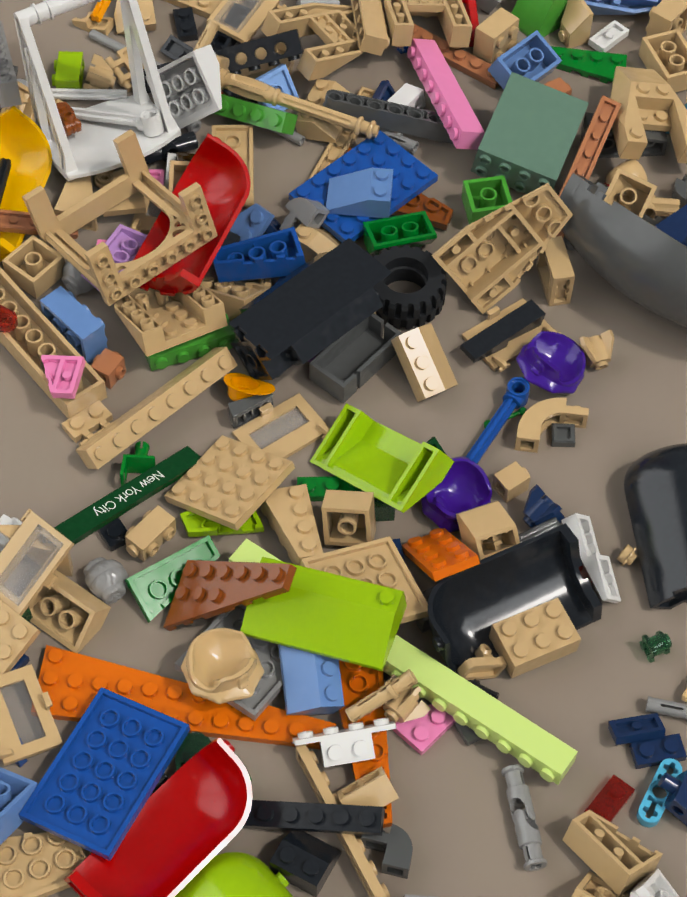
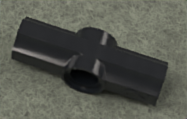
[144,131,198,164]

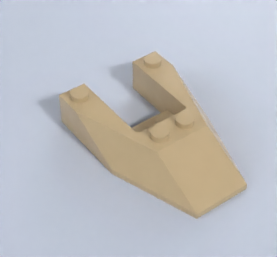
[384,0,473,49]
[261,3,388,81]
[610,66,687,164]

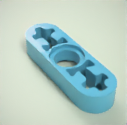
[637,758,682,828]

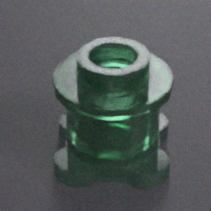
[640,631,672,663]

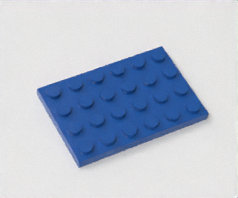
[289,130,438,242]
[18,687,190,861]

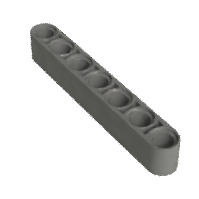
[323,90,453,144]

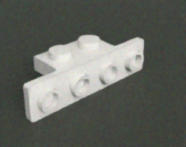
[292,718,396,767]

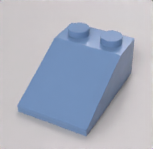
[326,167,393,218]

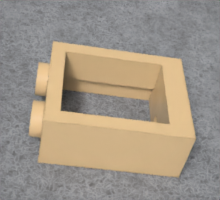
[536,236,575,306]

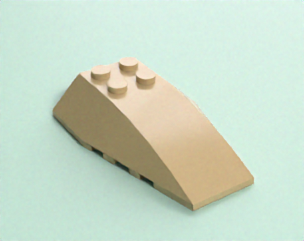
[432,183,573,314]

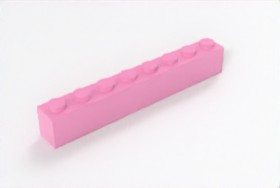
[407,38,485,150]

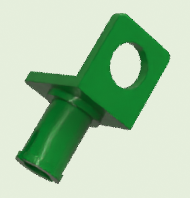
[120,441,156,486]

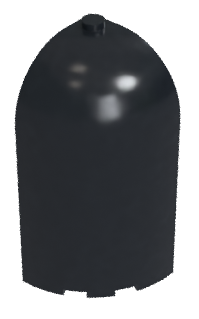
[624,443,687,609]
[428,523,602,674]

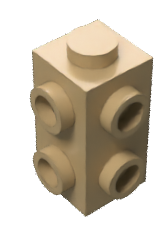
[125,505,176,562]

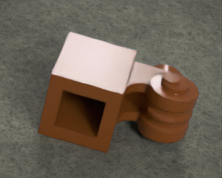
[56,101,82,136]

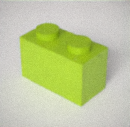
[52,51,85,89]

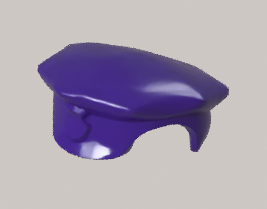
[516,331,586,394]
[421,456,492,533]

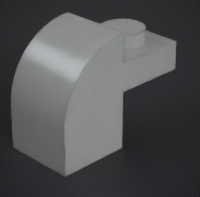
[279,197,330,230]

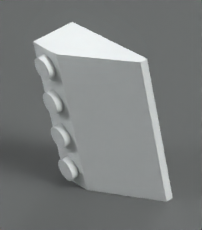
[145,44,222,129]

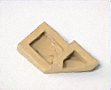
[72,11,115,36]

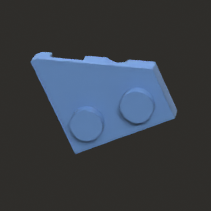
[230,203,275,241]

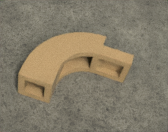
[514,398,589,453]

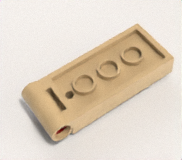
[212,125,254,208]

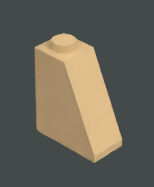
[54,176,98,231]

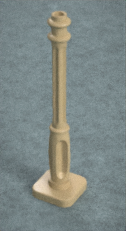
[216,55,380,139]

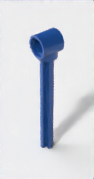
[466,377,530,464]

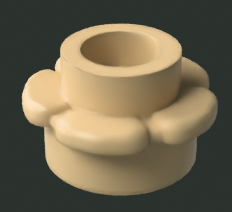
[616,544,638,566]

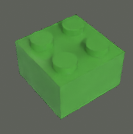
[461,175,512,224]

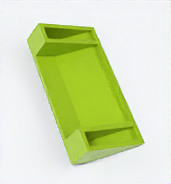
[310,403,455,513]
[240,557,407,671]

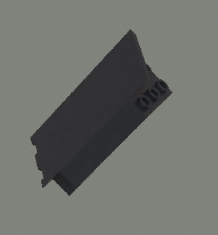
[229,238,392,380]

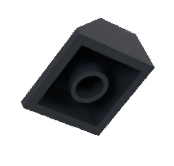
[269,831,342,897]

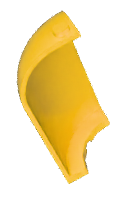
[0,106,52,262]

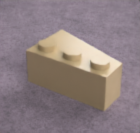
[563,810,663,896]

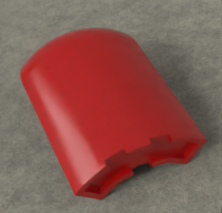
[133,133,251,296]
[64,737,252,897]

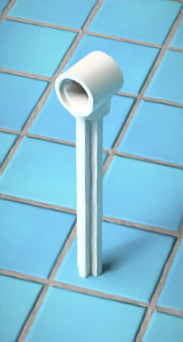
[17,79,127,100]
[72,107,164,137]

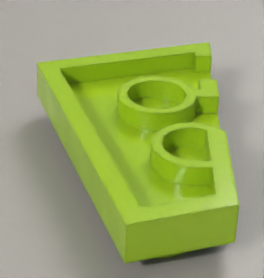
[180,511,264,537]

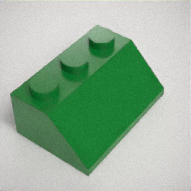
[363,211,437,255]

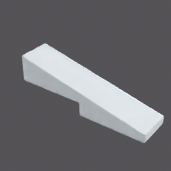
[561,513,621,603]

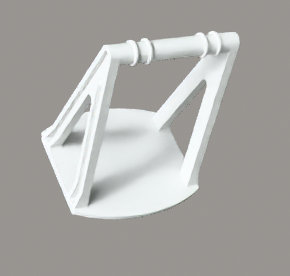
[13,0,181,182]

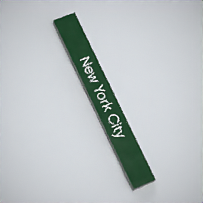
[54,446,201,545]

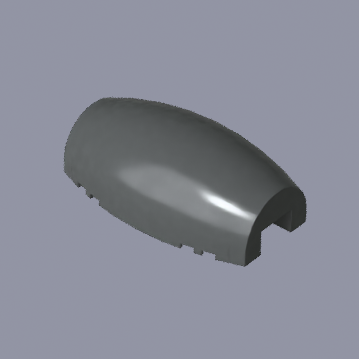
[560,173,687,328]

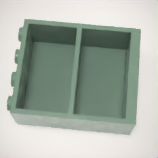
[471,72,589,194]

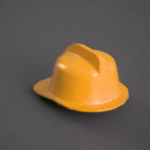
[223,373,275,401]

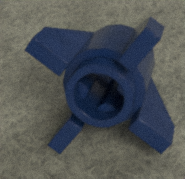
[522,484,565,528]

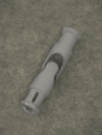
[501,764,547,871]

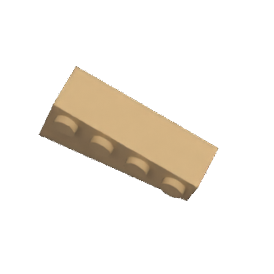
[261,484,323,566]

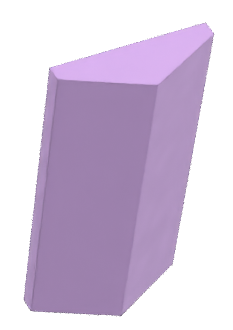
[81,224,147,292]

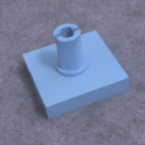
[256,64,299,111]

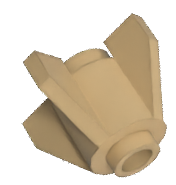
[82,54,116,89]
[579,330,614,370]
[383,674,431,723]

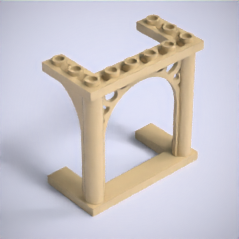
[22,129,218,306]

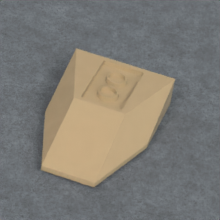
[114,284,228,357]

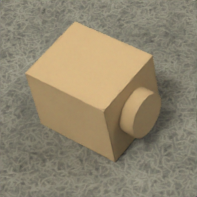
[492,461,531,503]

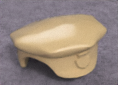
[181,628,264,704]

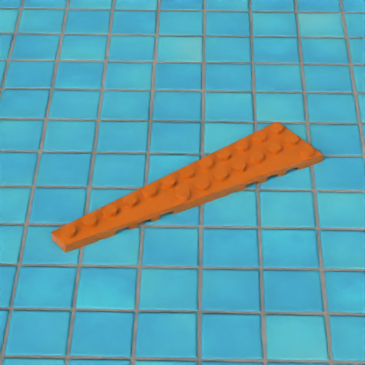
[31,645,336,750]

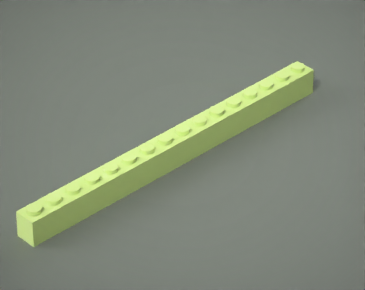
[229,538,578,785]

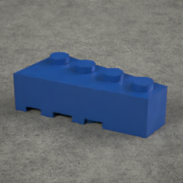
[213,227,306,283]

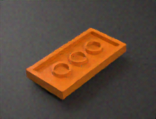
[402,528,480,582]

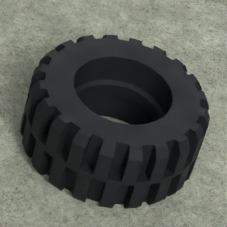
[373,245,447,329]

